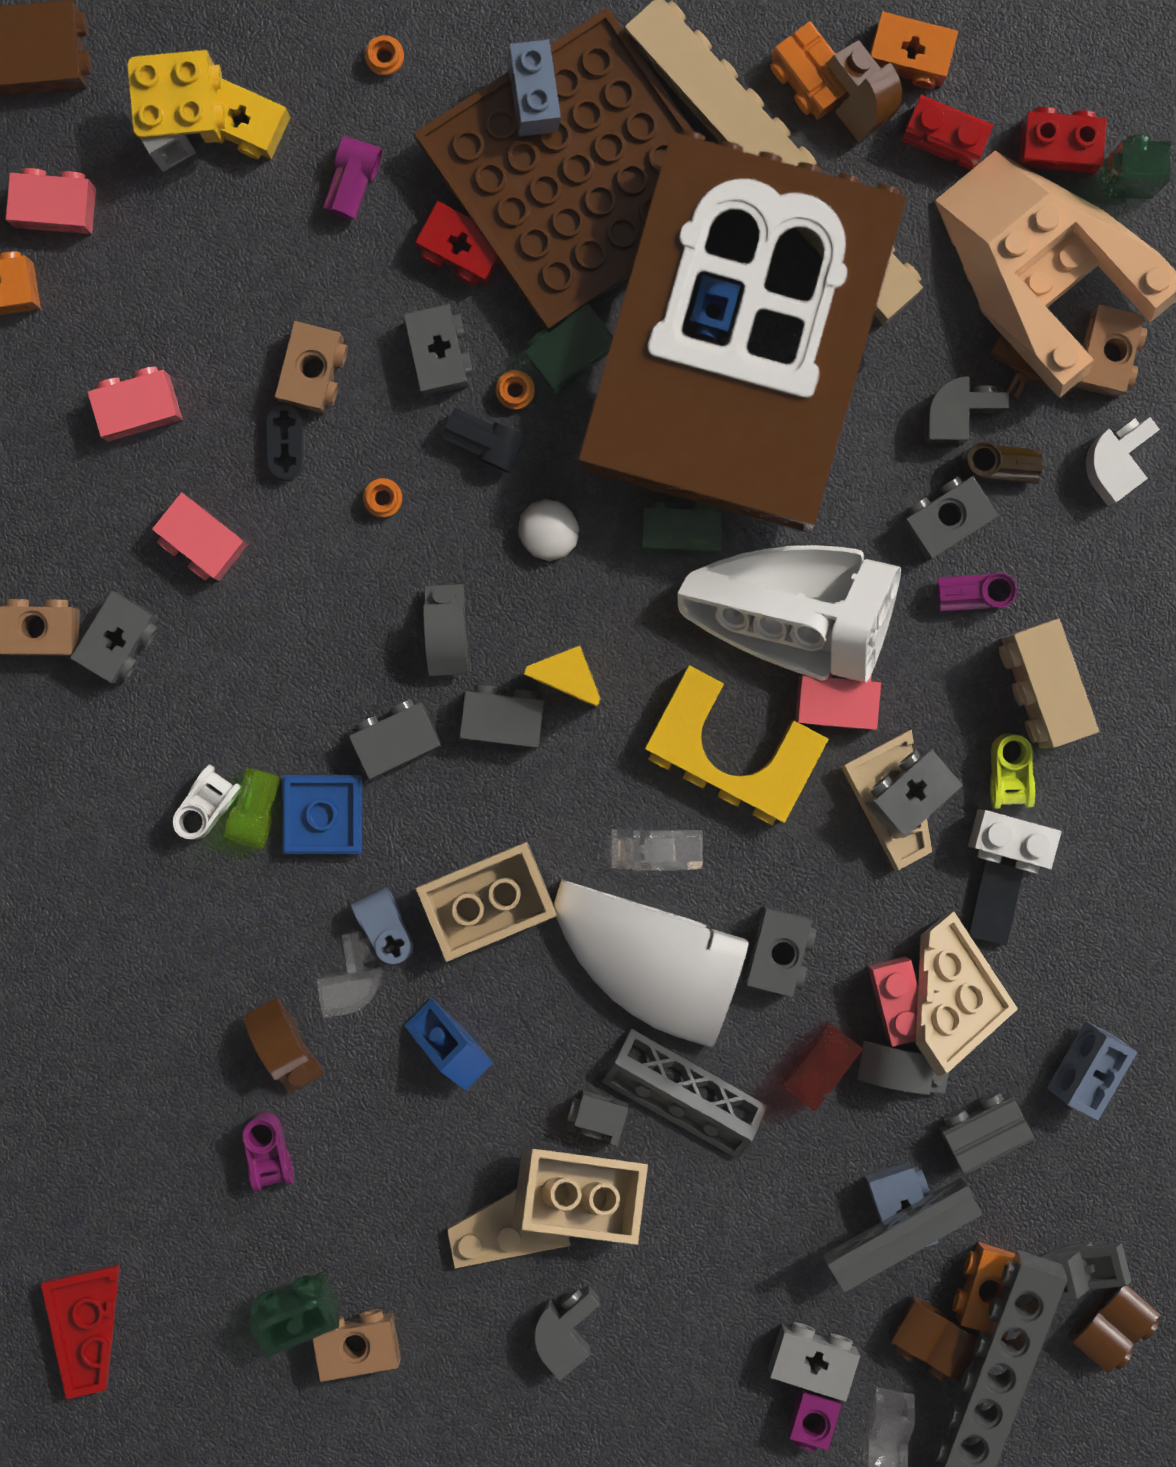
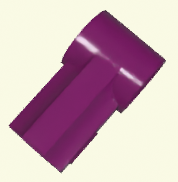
[323,135,383,221]
[937,572,1018,612]

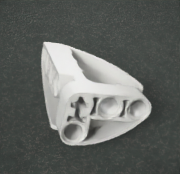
[677,545,901,683]
[554,879,748,1048]

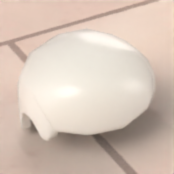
[518,499,579,561]

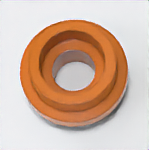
[365,35,404,76]
[496,370,535,410]
[363,478,403,518]

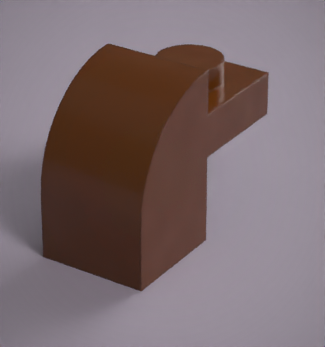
[826,40,902,143]
[243,997,324,1094]

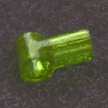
[224,767,280,850]

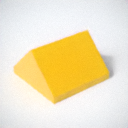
[524,646,600,707]

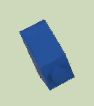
[404,998,493,1091]

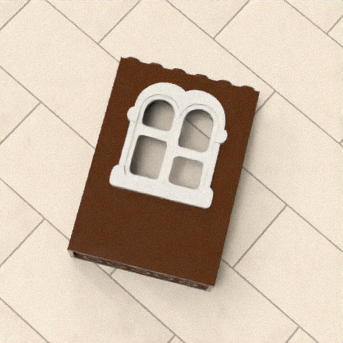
[579,130,907,534]

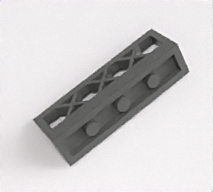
[602,1029,767,1159]
[823,1177,983,1293]

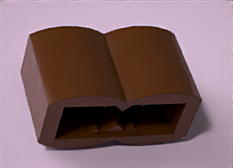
[1068,1285,1160,1373]
[889,1295,979,1382]

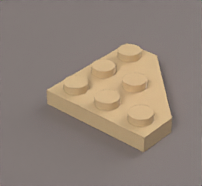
[916,911,1018,1076]

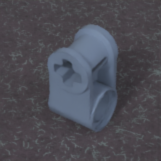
[351,887,414,964]

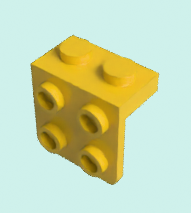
[127,50,226,143]

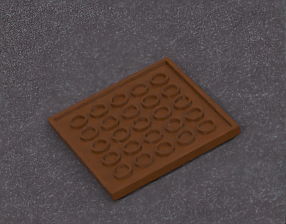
[413,7,731,332]

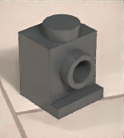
[567,1090,629,1146]

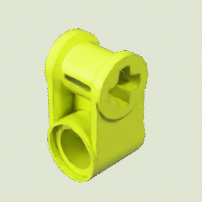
[990,733,1035,809]

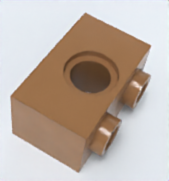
[1074,305,1147,398]
[275,321,348,414]
[0,599,80,656]
[312,1309,401,1382]

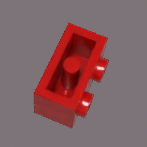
[1018,107,1107,174]

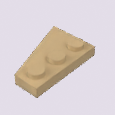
[841,730,932,870]
[448,1188,570,1268]

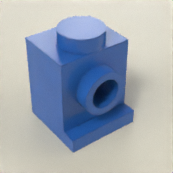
[689,275,741,340]

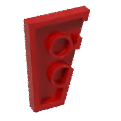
[41,1264,120,1399]

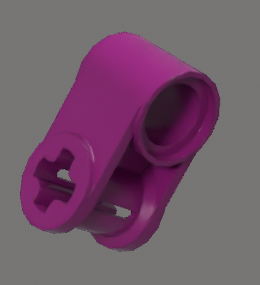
[243,1112,294,1192]

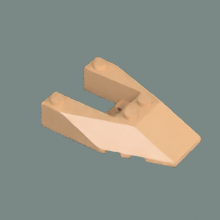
[935,151,1176,398]

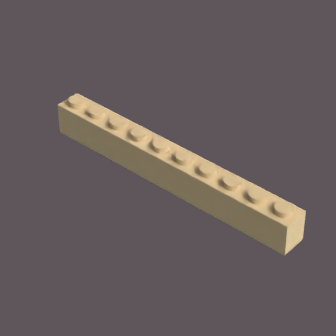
[624,0,923,326]

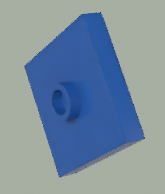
[283,775,362,854]

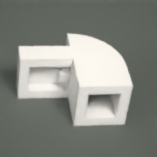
[1086,417,1160,506]

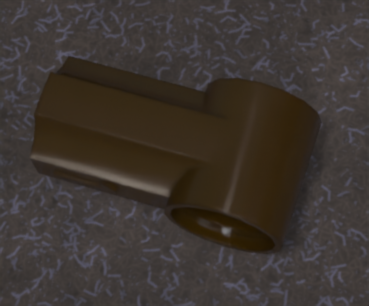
[959,441,1043,484]

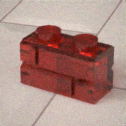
[781,1021,863,1112]

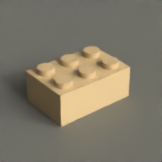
[999,618,1099,748]
[416,841,557,962]
[512,1148,648,1245]

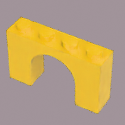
[644,665,829,826]

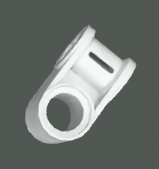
[173,764,242,839]

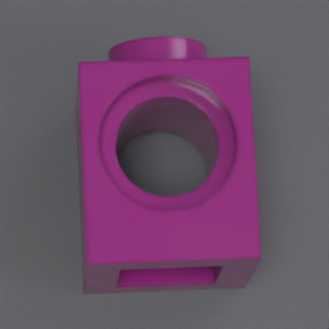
[787,1387,841,1452]

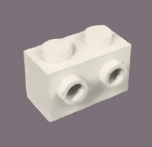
[968,809,1062,874]

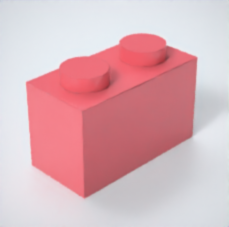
[6,168,96,234]
[88,367,183,442]
[152,492,248,581]
[795,672,881,730]
[868,957,918,1047]

